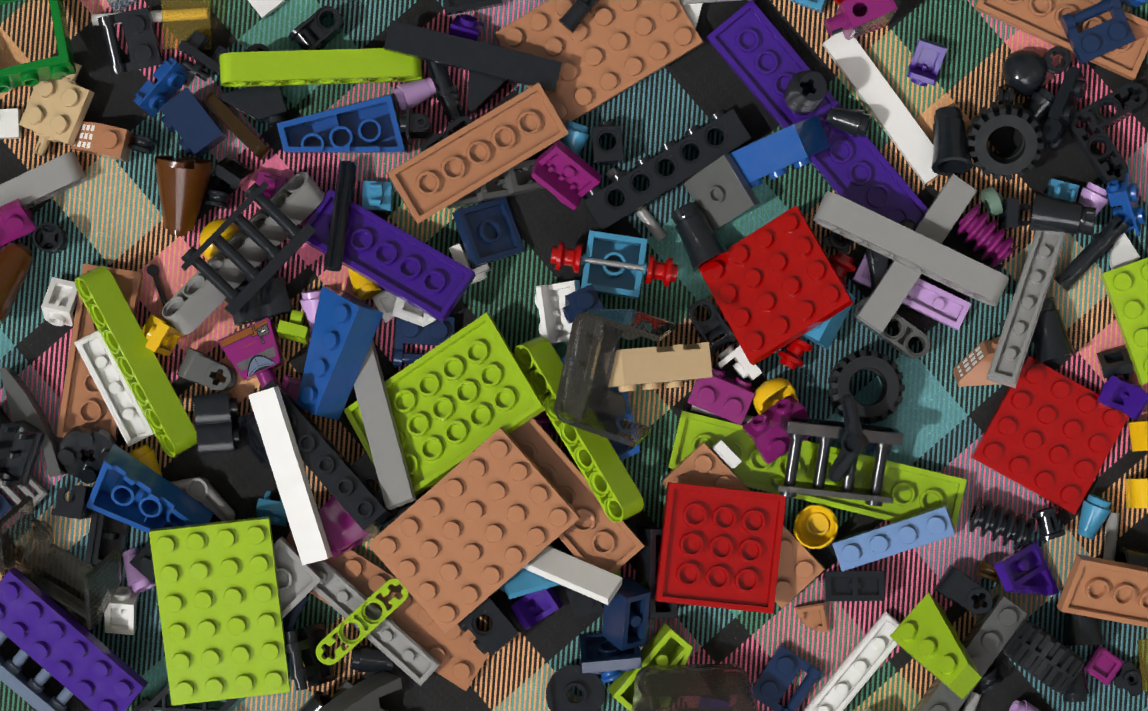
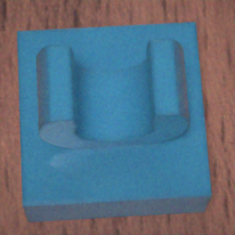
[1046,178,1080,202]
[362,181,393,212]
[256,491,288,527]

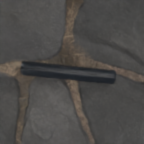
[325,161,356,272]

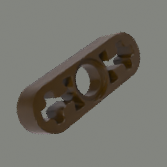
[201,91,271,160]

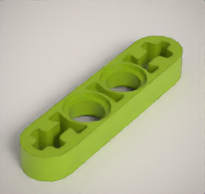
[316,578,409,665]

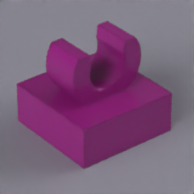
[256,171,289,200]

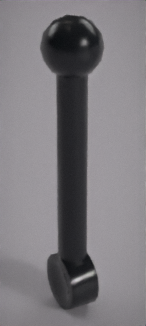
[147,264,168,307]

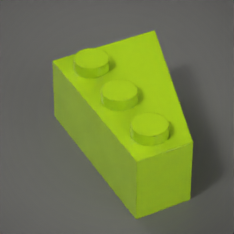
[890,592,982,700]
[608,622,693,711]

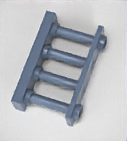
[0,631,74,711]

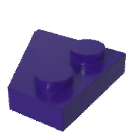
[993,541,1059,596]

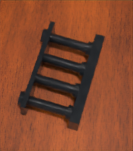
[181,181,316,317]
[771,415,904,506]

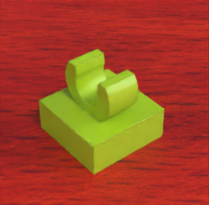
[277,310,310,344]

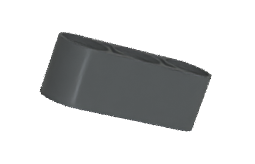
[853,297,930,359]

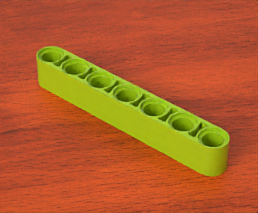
[219,48,423,87]
[75,265,197,457]
[514,336,644,523]

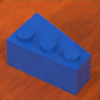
[730,115,831,188]

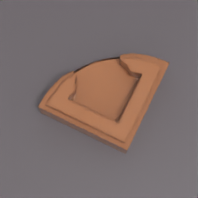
[794,602,829,632]

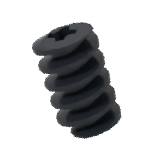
[784,70,827,114]
[969,496,1035,551]

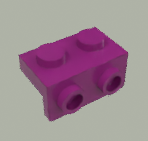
[531,140,602,210]
[0,198,36,248]
[687,366,755,425]
[743,395,810,464]

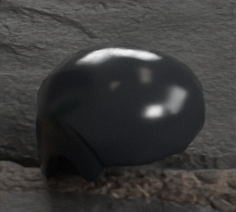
[1002,49,1047,97]

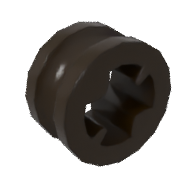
[974,560,1000,583]

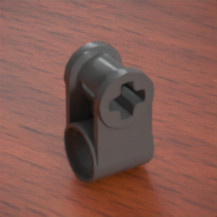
[177,348,237,391]

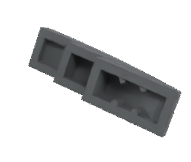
[447,159,545,209]
[0,367,68,477]
[319,671,402,711]

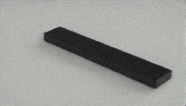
[384,20,562,92]

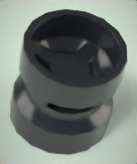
[32,222,68,254]

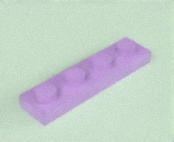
[852,253,971,330]

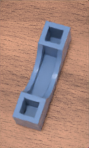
[832,504,956,572]

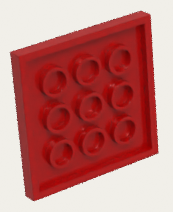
[699,205,854,366]
[970,356,1129,515]
[655,482,786,614]

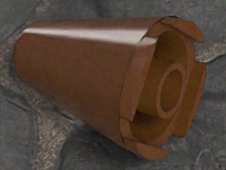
[154,155,213,236]
[0,241,33,324]

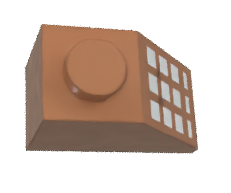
[70,121,133,163]
[953,337,1000,387]

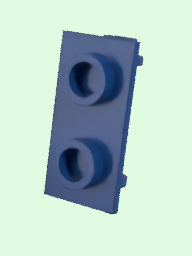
[133,57,189,118]
[1106,172,1146,236]

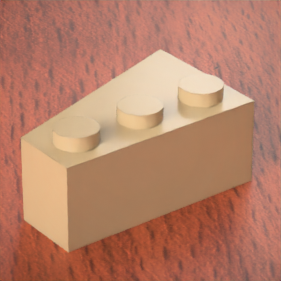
[603,342,713,392]

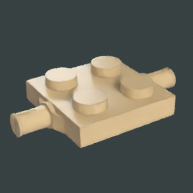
[19,63,94,157]

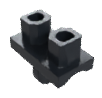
[178,30,229,82]

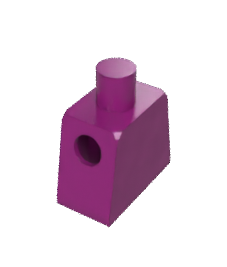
[318,496,378,557]

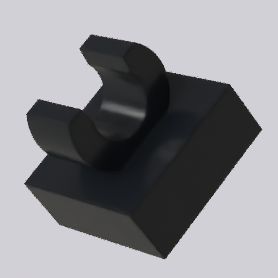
[213,155,253,194]
[998,198,1031,230]
[1097,347,1133,381]

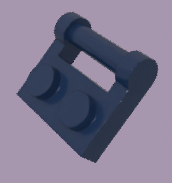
[1060,0,1136,65]
[393,317,455,367]
[748,644,824,711]

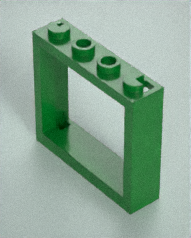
[0,0,77,93]

